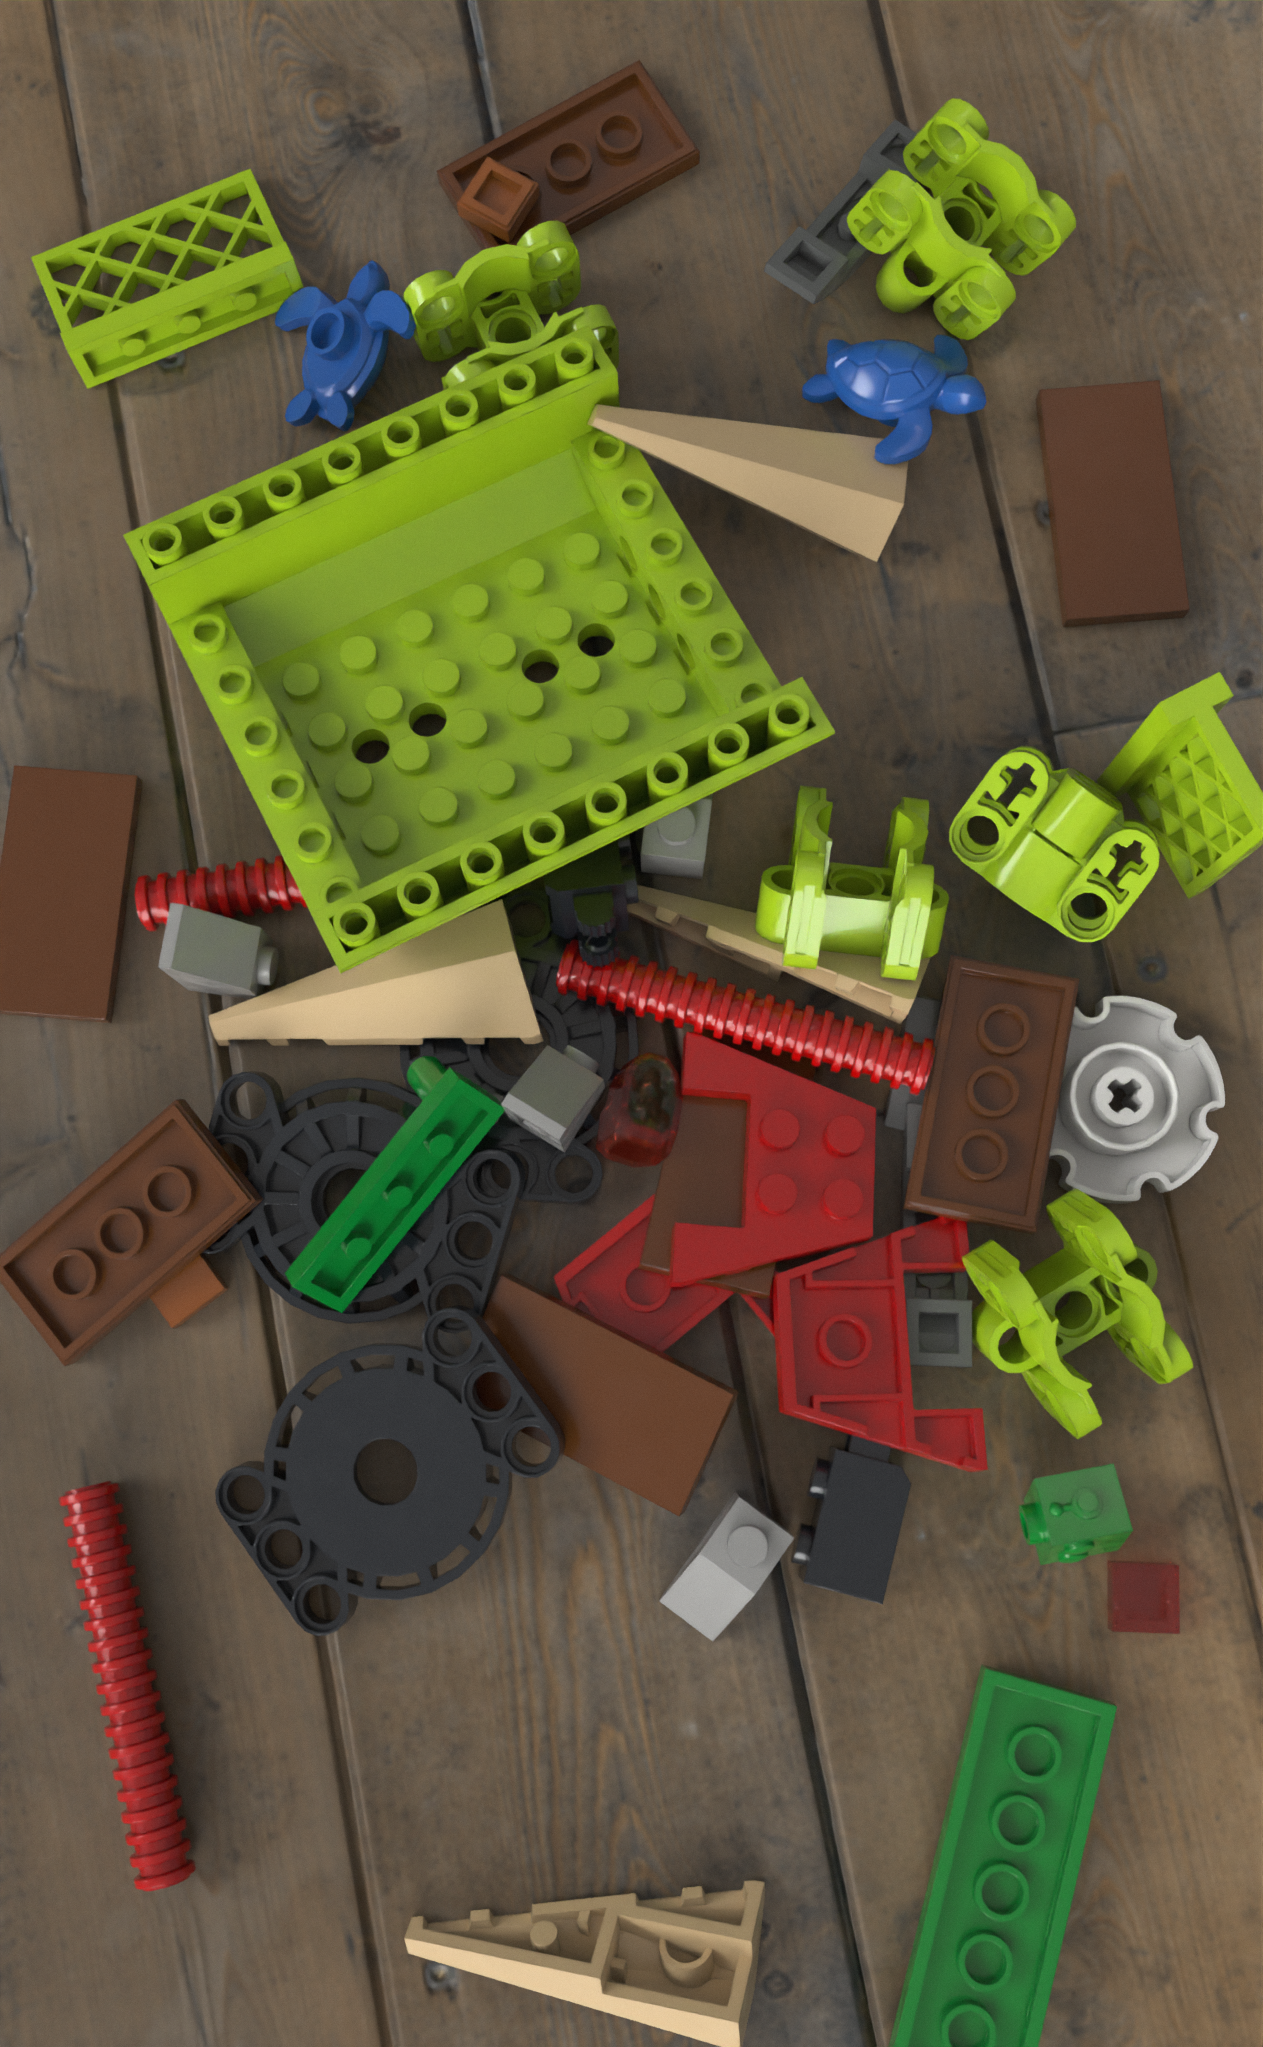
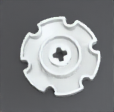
[1049,996,1225,1204]

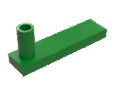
[285,1056,505,1313]

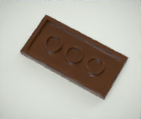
[437,60,700,250]
[1035,380,1190,627]
[0,765,143,1023]
[903,955,1079,1235]
[638,1026,816,1299]
[0,1099,263,1366]
[477,1273,739,1516]

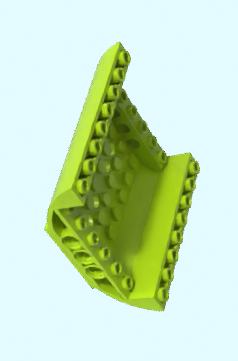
[123,325,835,974]

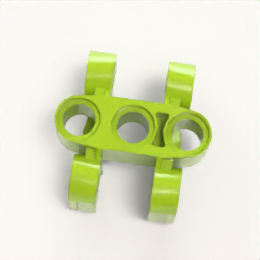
[847,98,1076,340]
[403,221,619,390]
[949,746,1160,942]
[755,785,949,981]
[962,1188,1193,1439]

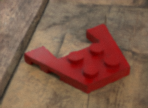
[669,1032,876,1287]
[553,1194,779,1352]
[772,1216,988,1472]

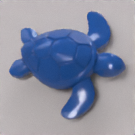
[275,260,416,432]
[802,335,987,465]

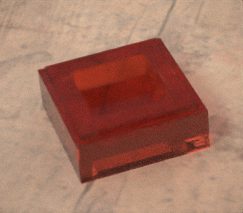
[1107,1560,1180,1634]

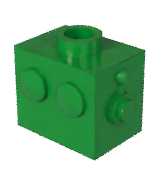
[1019,1463,1133,1565]

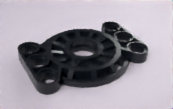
[399,889,639,1204]
[202,1071,526,1334]
[215,1305,565,1636]

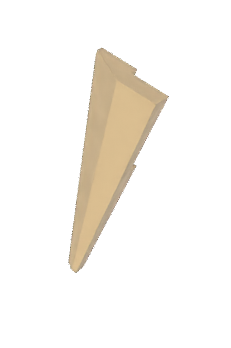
[587,404,908,562]

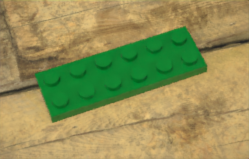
[888,1664,1117,2047]

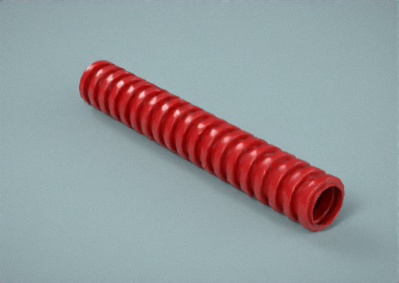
[135,855,308,931]
[556,938,936,1095]
[59,1480,196,1891]

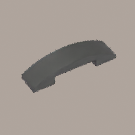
[764,120,923,304]
[900,1103,972,1368]

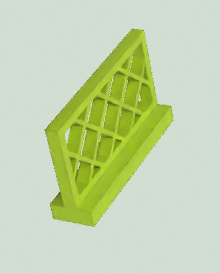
[31,169,304,389]
[1096,672,1263,899]

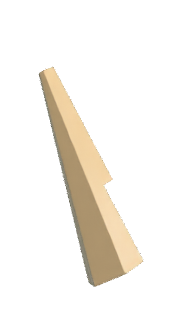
[627,885,931,1024]
[208,899,543,1046]
[404,1880,765,2047]

